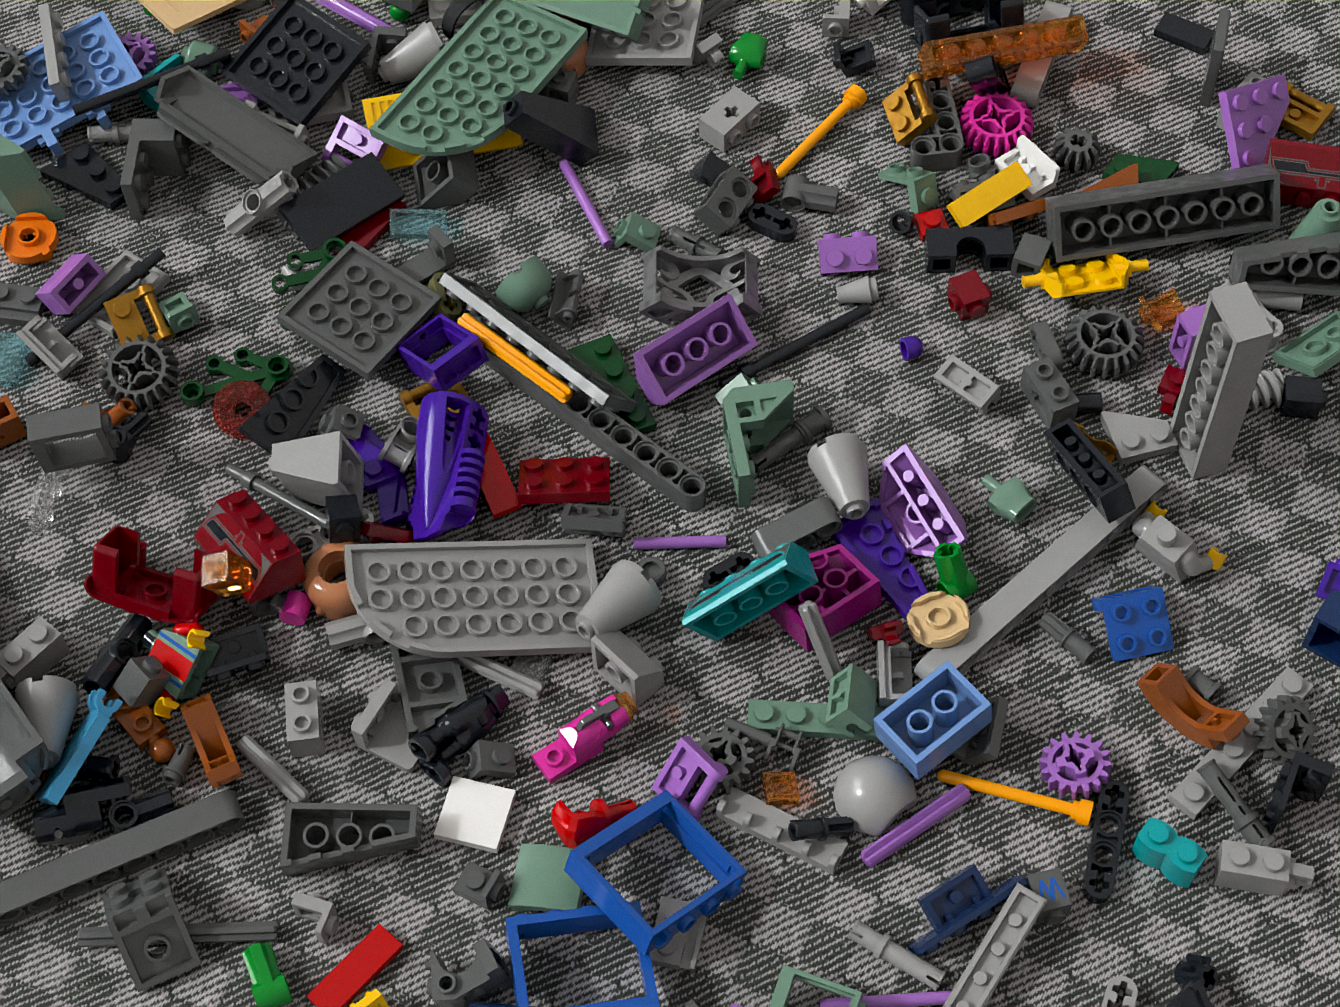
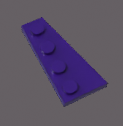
[831,496,928,620]

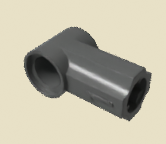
[780,175,839,213]

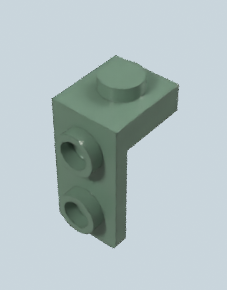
[878,163,939,213]

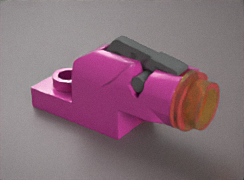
[532,691,638,785]

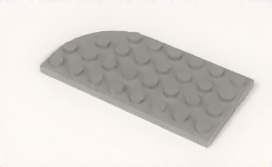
[344,538,598,658]

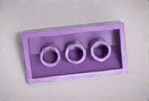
[633,293,758,405]

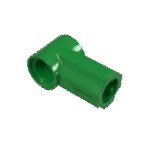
[933,542,978,600]
[242,942,294,1007]

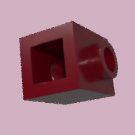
[947,269,992,321]

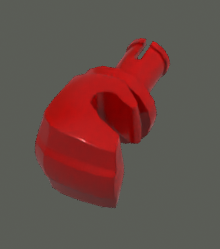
[551,798,637,849]

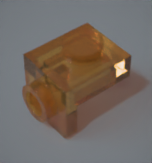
[1138,288,1186,332]

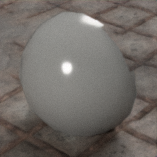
[833,755,917,836]

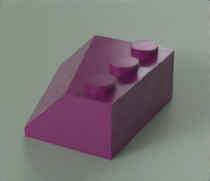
[768,544,882,652]

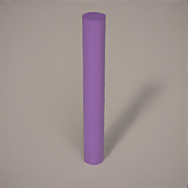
[634,535,726,550]

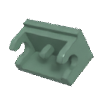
[825,663,878,737]

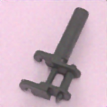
[724,717,805,772]

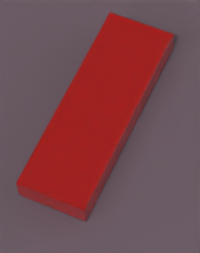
[306,923,404,1007]

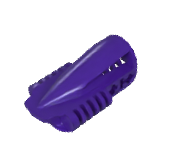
[406,391,489,542]

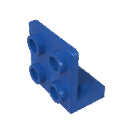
[1091,586,1174,662]

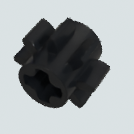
[1174,953,1218,991]

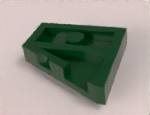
[1102,154,1180,183]

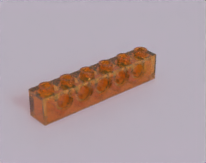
[917,14,1089,80]

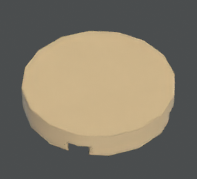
[907,591,971,649]

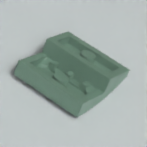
[508,844,583,913]

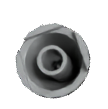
[377,18,445,85]
[807,433,870,520]
[576,559,661,640]
[14,675,80,768]

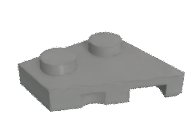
[1099,411,1178,465]

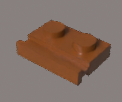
[983,198,1046,227]

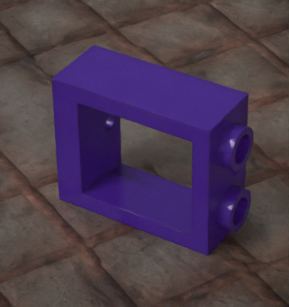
[397,313,489,391]

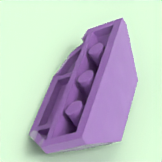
[879,443,968,557]

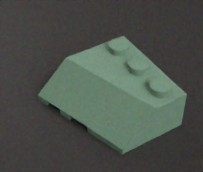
[0,135,67,221]

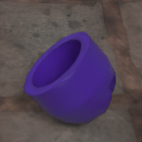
[899,336,923,361]

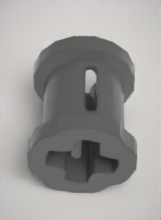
[1185,665,1223,703]

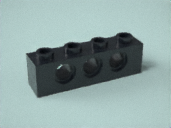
[1044,417,1136,523]

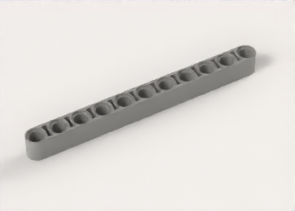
[914,465,1168,680]

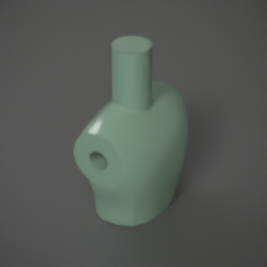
[981,474,1037,524]

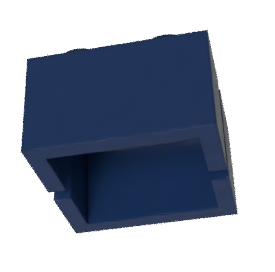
[1301,589,1340,668]

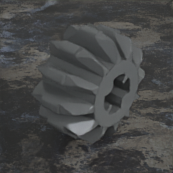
[1052,125,1101,174]

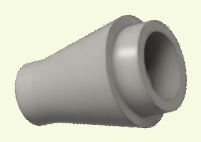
[836,276,879,304]

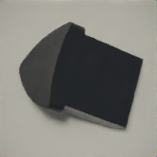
[689,151,732,187]

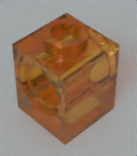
[201,550,251,597]

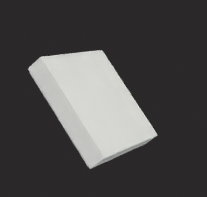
[434,776,516,854]

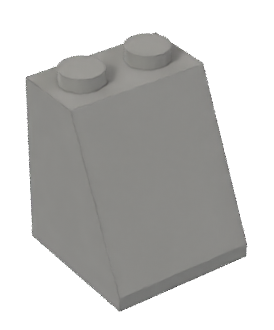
[268,431,364,513]

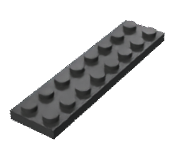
[439,272,638,413]

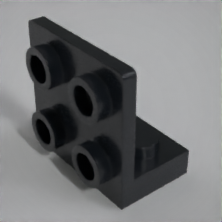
[1263,751,1336,835]

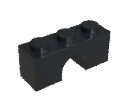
[924,225,1015,274]

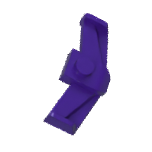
[345,423,410,526]

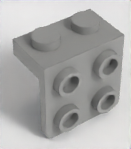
[351,678,436,772]

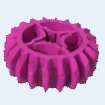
[959,90,1034,159]

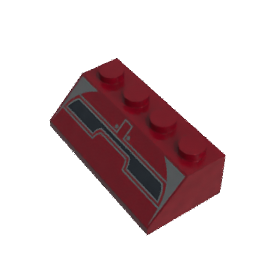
[1263,138,1340,208]
[194,489,306,604]

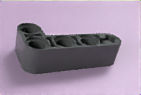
[909,69,964,172]

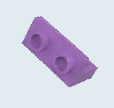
[817,231,878,275]

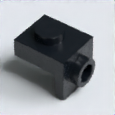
[831,39,876,77]

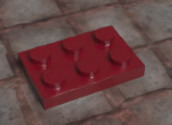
[518,456,610,505]

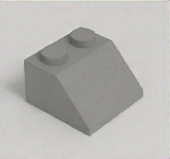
[590,630,664,709]

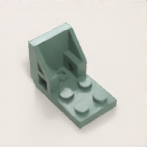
[722,379,794,508]

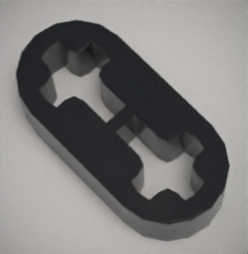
[747,203,797,243]
[703,552,755,590]

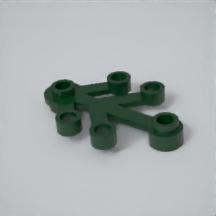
[272,238,347,331]
[180,347,293,422]

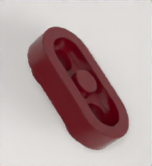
[361,520,418,543]

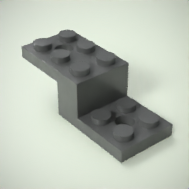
[120,118,194,220]

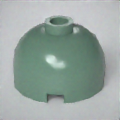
[495,256,553,313]

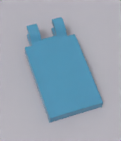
[35,688,123,805]

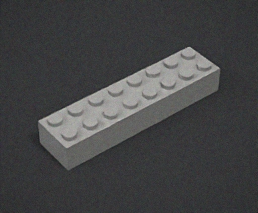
[1170,282,1274,480]

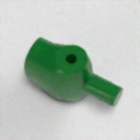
[728,33,768,79]

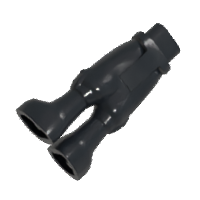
[408,684,510,786]

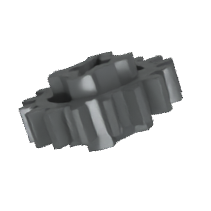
[0,43,30,96]
[1253,695,1320,765]
[694,726,756,796]

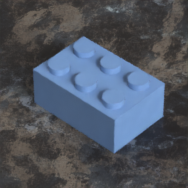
[873,660,992,780]

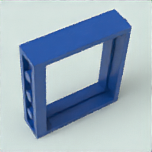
[564,790,747,955]
[505,901,660,1007]

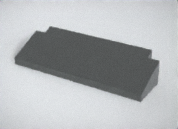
[154,65,319,186]

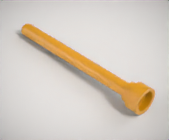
[776,84,867,179]
[937,769,1094,827]

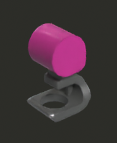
[250,590,312,625]

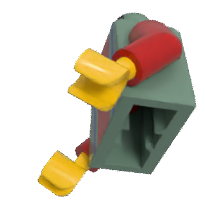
[142,622,220,719]

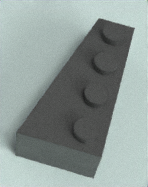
[1228,231,1340,296]
[280,802,423,877]

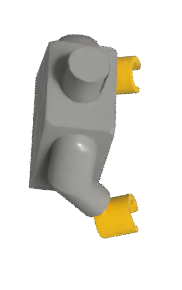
[1132,500,1228,584]

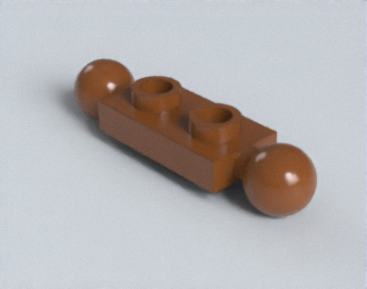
[103,687,175,763]

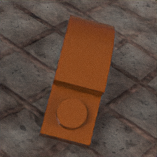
[1136,662,1250,749]
[179,693,243,789]

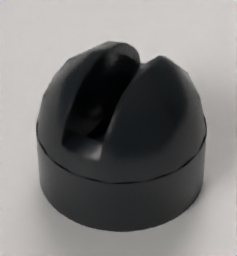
[889,211,914,234]

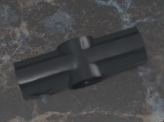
[81,613,153,697]

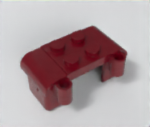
[84,525,226,624]

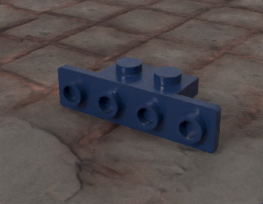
[907,865,1029,956]

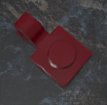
[749,154,781,204]
[1157,364,1186,415]
[865,620,905,647]

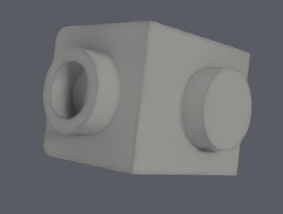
[291,892,340,944]

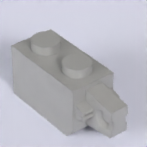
[0,616,70,689]
[1213,839,1314,896]

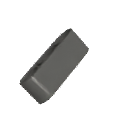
[751,497,843,558]

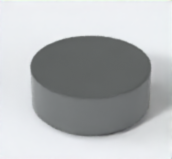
[638,557,667,587]

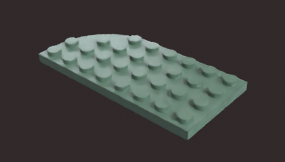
[369,0,588,156]

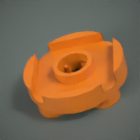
[0,212,59,264]

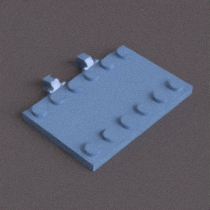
[0,10,143,157]

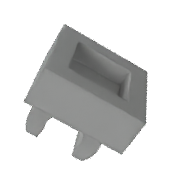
[693,32,724,69]

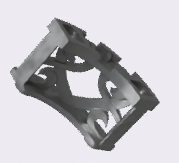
[639,245,762,325]

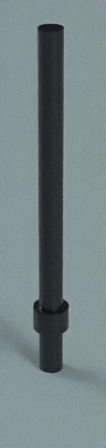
[72,47,231,116]
[24,248,166,367]
[719,303,871,388]

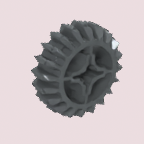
[1064,305,1145,380]
[99,334,180,412]

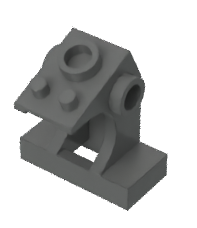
[425,938,513,1007]

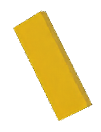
[946,161,1033,228]

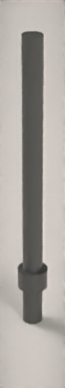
[225,463,368,544]

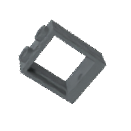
[26,402,120,473]

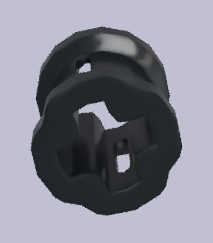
[79,752,120,781]

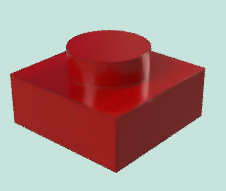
[914,208,949,243]

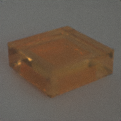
[761,772,800,805]

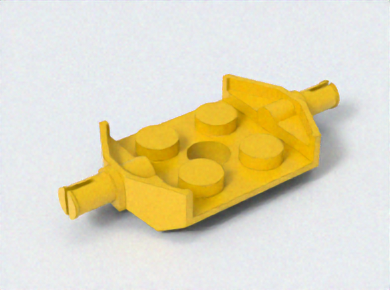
[1021,254,1149,299]

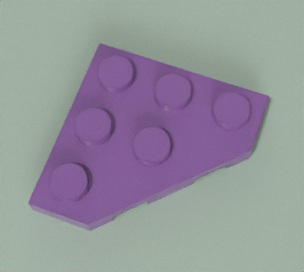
[1218,74,1290,169]

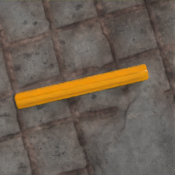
[457,313,573,403]

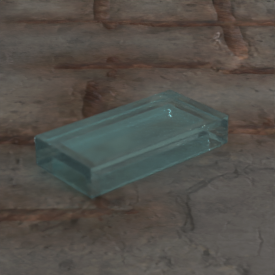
[389,209,447,239]
[0,332,30,388]

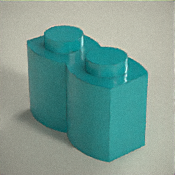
[1132,818,1208,888]

